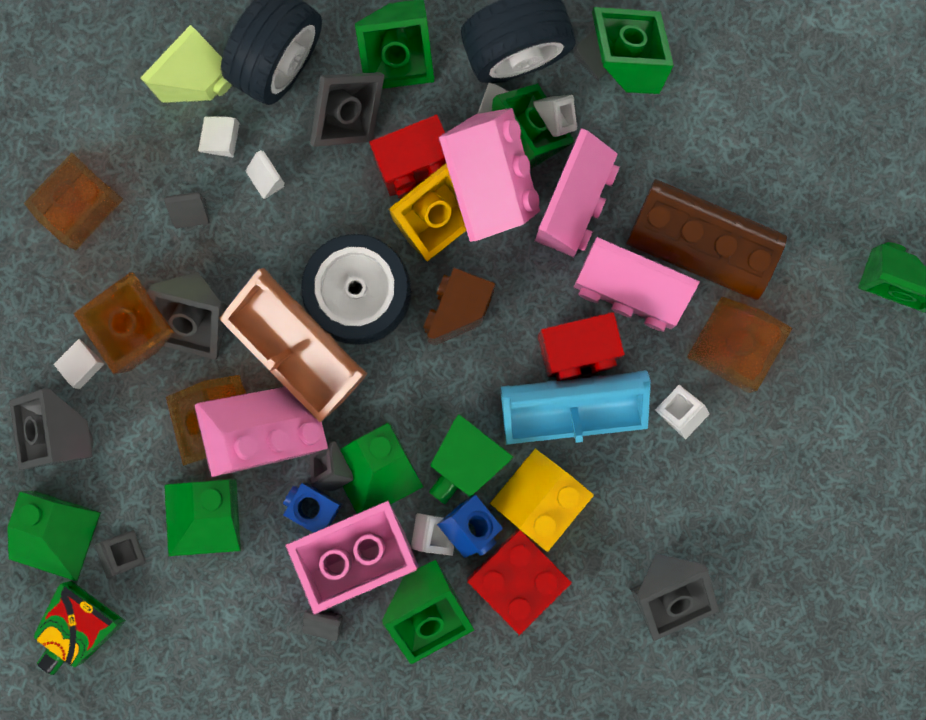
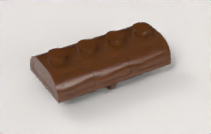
[626,179,787,301]

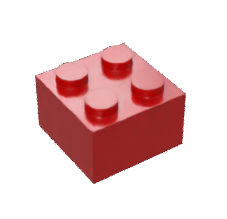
[369,114,446,198]
[538,312,625,381]
[467,528,572,635]

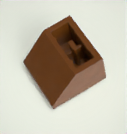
[423,268,495,346]

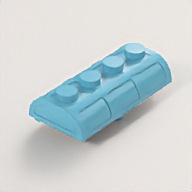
[501,370,651,445]

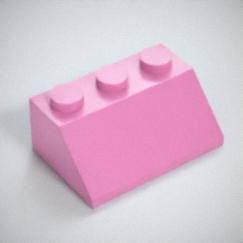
[439,108,540,242]
[535,128,620,257]
[574,237,700,332]
[194,387,328,477]
[285,501,419,614]

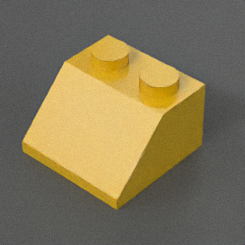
[389,163,466,261]
[490,448,594,552]

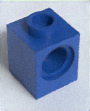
[283,483,343,533]
[437,494,503,558]

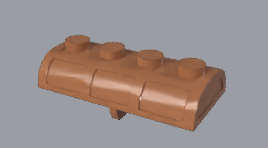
[219,268,367,422]

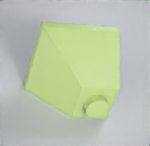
[141,25,232,103]

